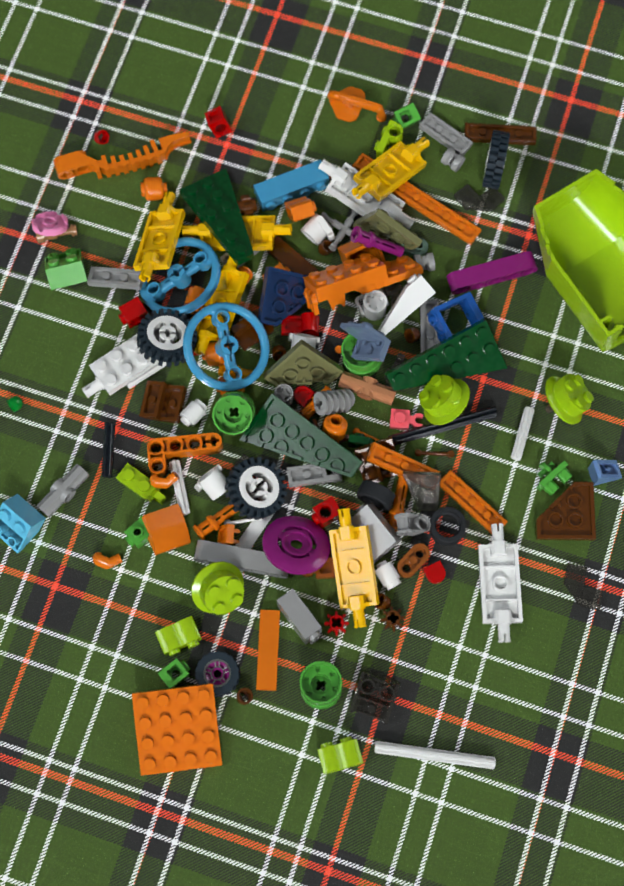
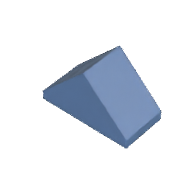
[588,460,622,486]

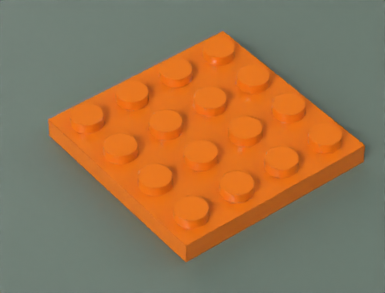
[132,683,223,776]

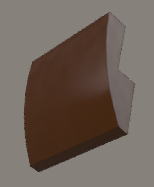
[139,380,187,424]
[354,436,397,483]

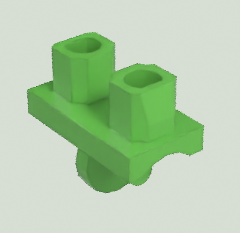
[536,460,572,496]

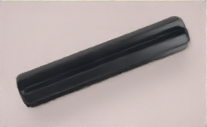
[102,422,115,478]

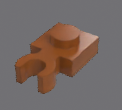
[303,557,335,579]

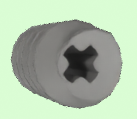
[313,389,355,416]

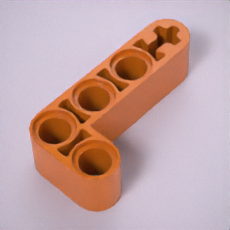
[147,432,223,478]

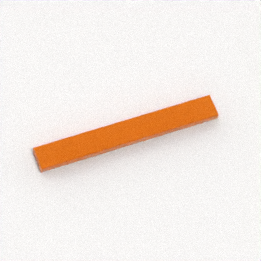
[352,152,482,245]

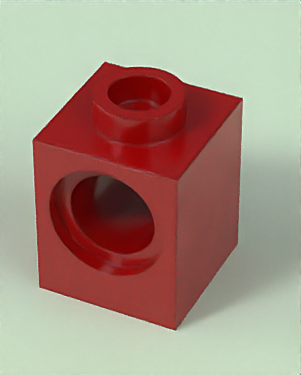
[204,106,232,139]
[118,297,148,329]
[311,496,340,528]

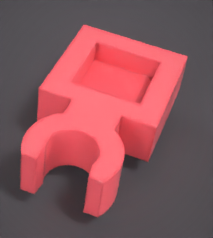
[389,408,423,430]

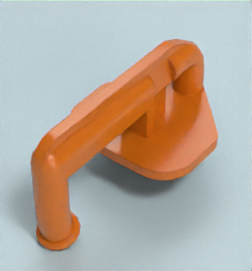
[327,86,387,122]

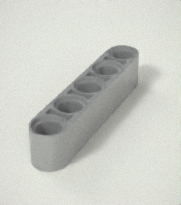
[193,540,289,579]

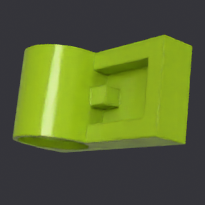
[374,120,403,158]

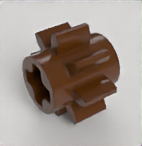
[237,194,257,216]
[380,606,405,632]

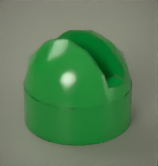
[6,396,23,413]

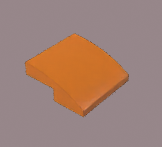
[142,504,191,556]

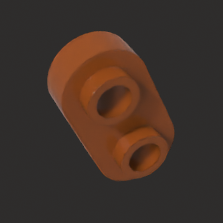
[397,543,430,578]

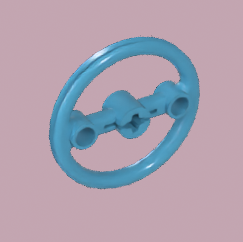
[139,237,221,316]
[183,302,270,391]

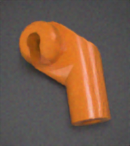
[150,471,180,489]
[93,552,123,569]

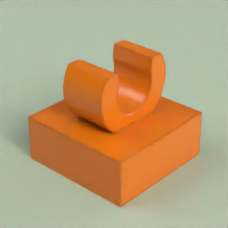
[217,523,240,545]

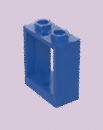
[427,292,485,342]

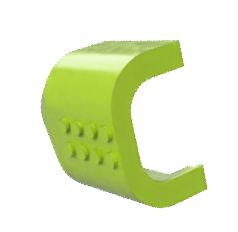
[532,169,624,352]

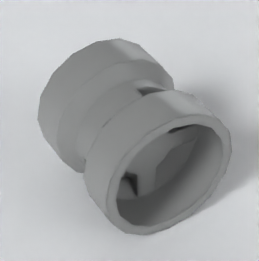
[441,147,466,172]
[413,252,435,271]
[274,384,293,405]

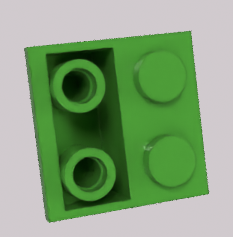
[44,248,87,290]

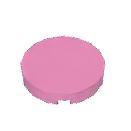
[32,211,69,236]

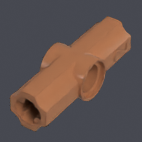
[338,371,397,406]

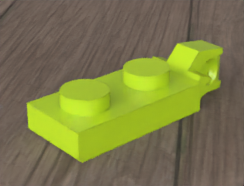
[116,463,166,505]

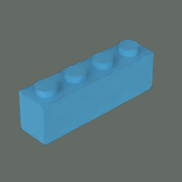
[253,160,329,212]

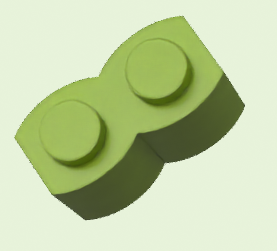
[155,616,202,657]
[317,736,363,775]

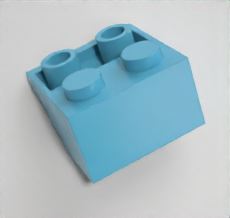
[0,494,46,553]

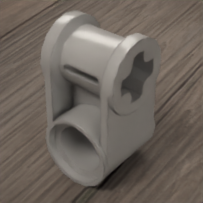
[394,513,431,536]

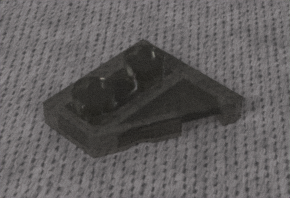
[403,471,441,511]

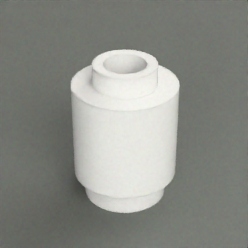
[180,399,208,427]
[375,560,402,591]

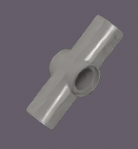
[37,464,89,518]

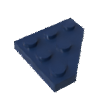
[258,266,307,326]

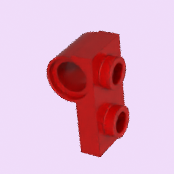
[281,312,319,336]

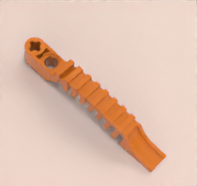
[53,132,191,180]

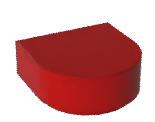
[293,385,316,408]
[422,560,446,584]

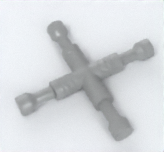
[321,210,358,251]

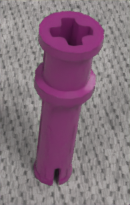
[350,226,404,257]

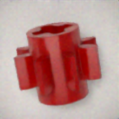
[324,611,349,637]

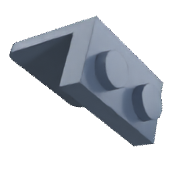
[340,321,391,362]

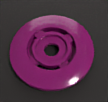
[262,516,330,575]

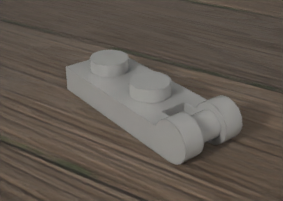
[287,464,343,488]

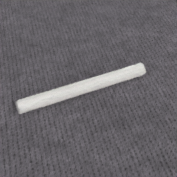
[374,741,496,769]

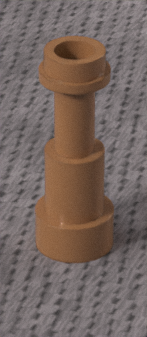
[36,224,78,244]

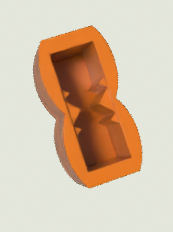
[284,196,317,223]

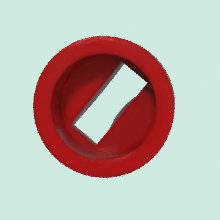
[93,130,109,145]

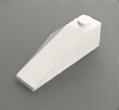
[378,273,436,335]

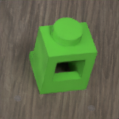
[392,103,421,129]
[124,516,149,549]
[158,658,190,688]

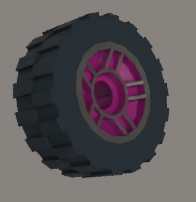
[195,651,240,697]

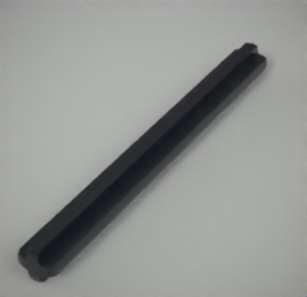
[388,406,498,445]

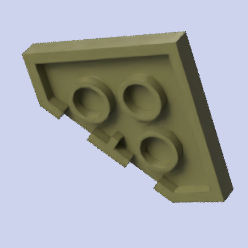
[353,208,422,250]
[263,339,344,387]

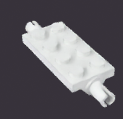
[318,159,415,230]
[81,333,179,398]
[478,523,523,643]

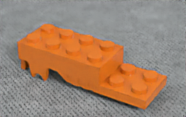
[303,253,424,315]

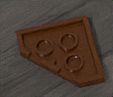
[535,482,596,541]

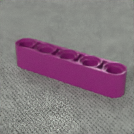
[446,251,538,295]

